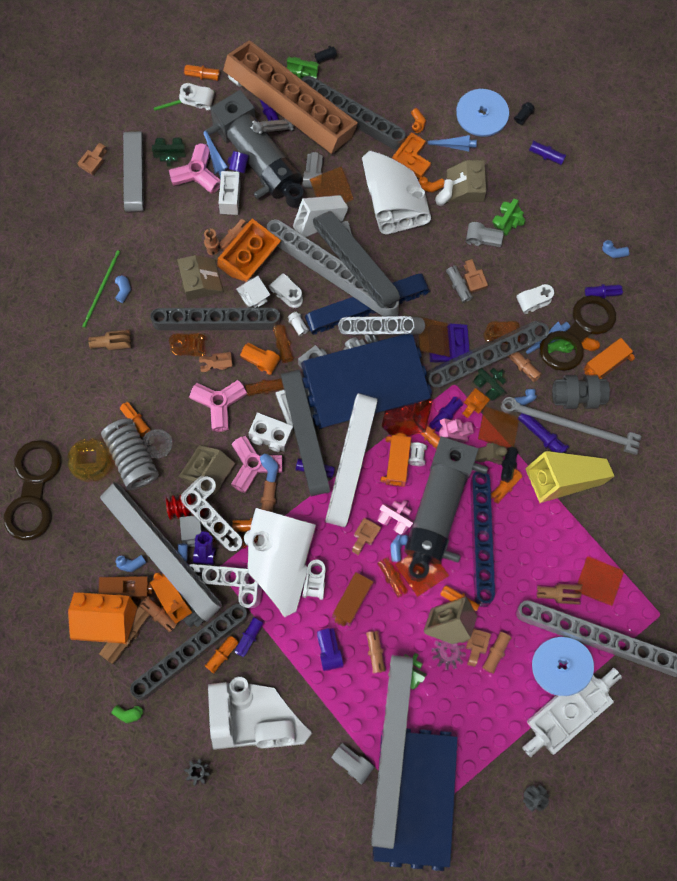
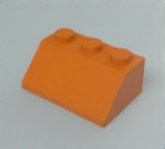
[217,219,281,282]
[68,592,137,644]

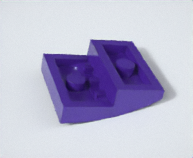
[427,323,470,362]

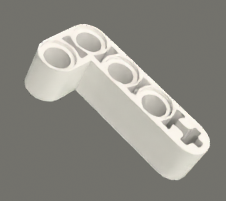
[181,476,242,551]
[189,564,262,608]

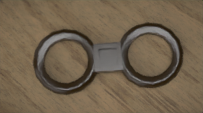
[539,295,616,371]
[4,440,60,541]

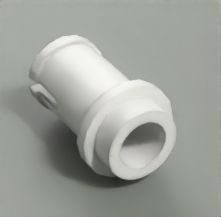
[288,312,309,336]

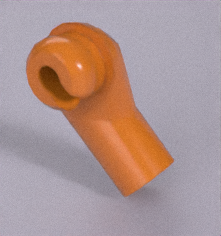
[411,108,426,133]
[418,177,444,193]
[582,338,600,351]

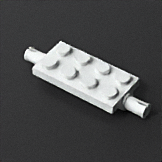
[522,668,622,757]

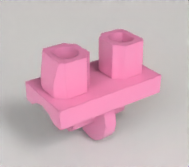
[439,418,474,443]
[378,500,414,535]

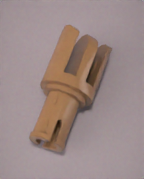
[88,329,131,350]
[537,583,582,605]

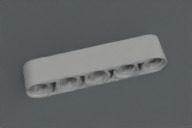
[123,131,144,212]
[338,316,425,335]

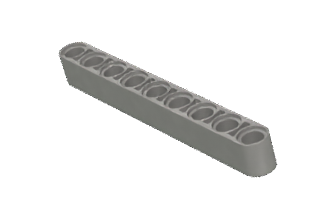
[267,220,399,317]
[100,482,222,621]
[516,601,677,677]
[371,655,413,849]

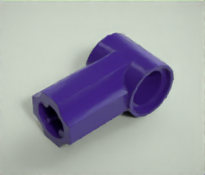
[227,151,249,173]
[193,531,216,565]
[317,628,343,671]

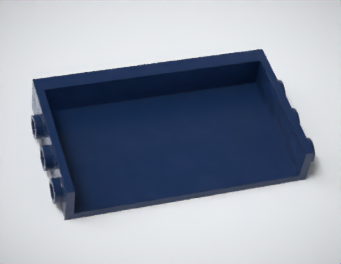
[301,334,432,429]
[372,728,458,871]

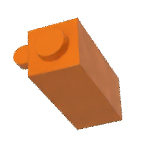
[584,338,635,379]
[380,433,411,487]
[150,573,192,624]

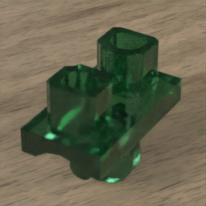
[152,138,186,167]
[473,368,507,401]

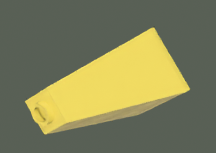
[525,451,614,503]

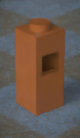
[332,572,373,627]
[99,576,153,600]

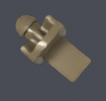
[475,443,507,465]

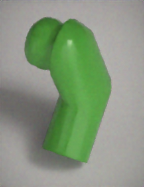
[547,339,574,353]
[111,705,143,723]

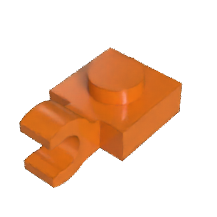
[462,388,490,418]

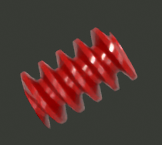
[166,494,207,520]

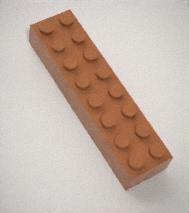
[223,40,358,154]

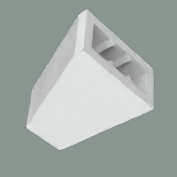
[293,195,348,237]

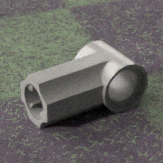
[303,152,323,189]
[466,222,504,247]
[331,743,375,784]

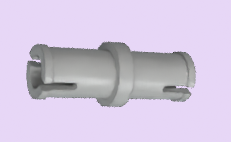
[446,265,473,303]

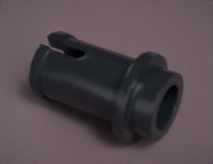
[314,46,337,64]
[514,102,535,125]

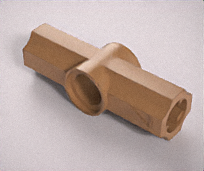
[99,605,150,665]

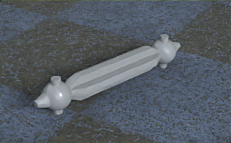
[251,119,294,134]

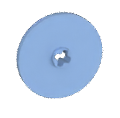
[456,89,509,137]
[532,637,594,696]

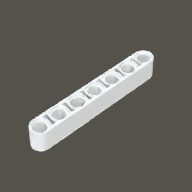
[325,393,377,528]

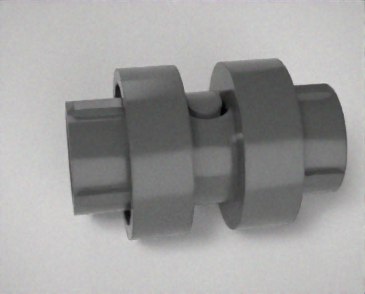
[552,375,610,409]

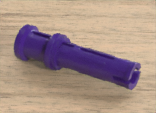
[518,413,570,453]

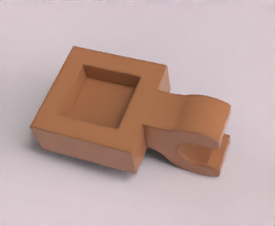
[77,143,107,175]
[464,259,488,293]
[199,352,232,372]
[352,518,381,555]
[466,629,491,667]

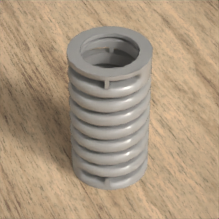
[101,418,159,490]

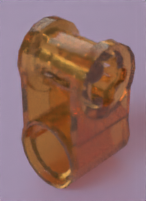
[483,321,520,344]
[169,333,205,357]

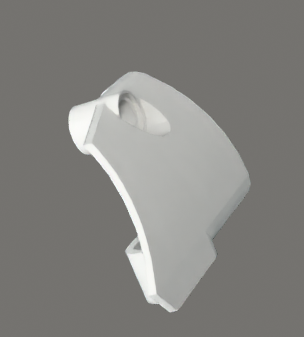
[362,151,431,234]
[244,508,316,617]
[208,677,312,749]

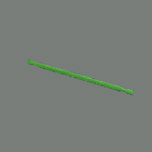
[82,250,120,328]

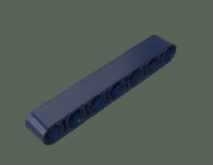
[305,273,430,335]
[470,472,495,607]

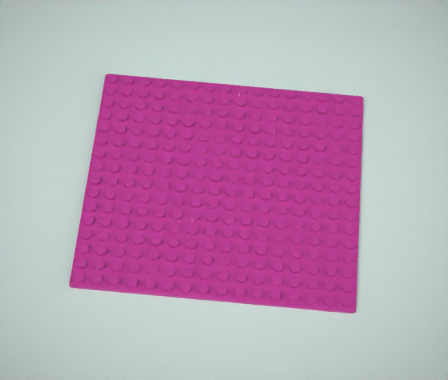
[219,385,660,794]

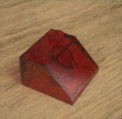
[381,399,433,436]

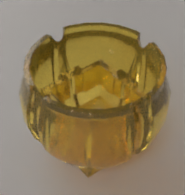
[67,438,112,482]

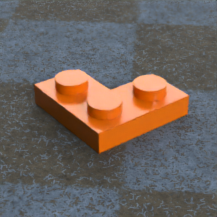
[392,132,431,179]

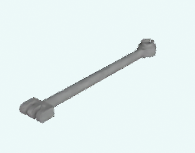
[501,397,641,455]

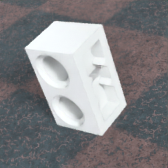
[219,171,241,215]
[236,276,270,308]
[249,413,293,452]

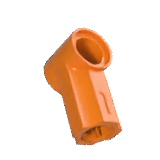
[240,343,281,375]

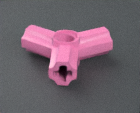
[169,143,220,194]
[189,380,247,432]
[231,436,282,493]

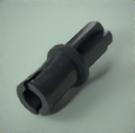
[501,447,518,483]

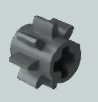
[182,604,205,628]
[184,759,211,786]
[523,785,550,812]

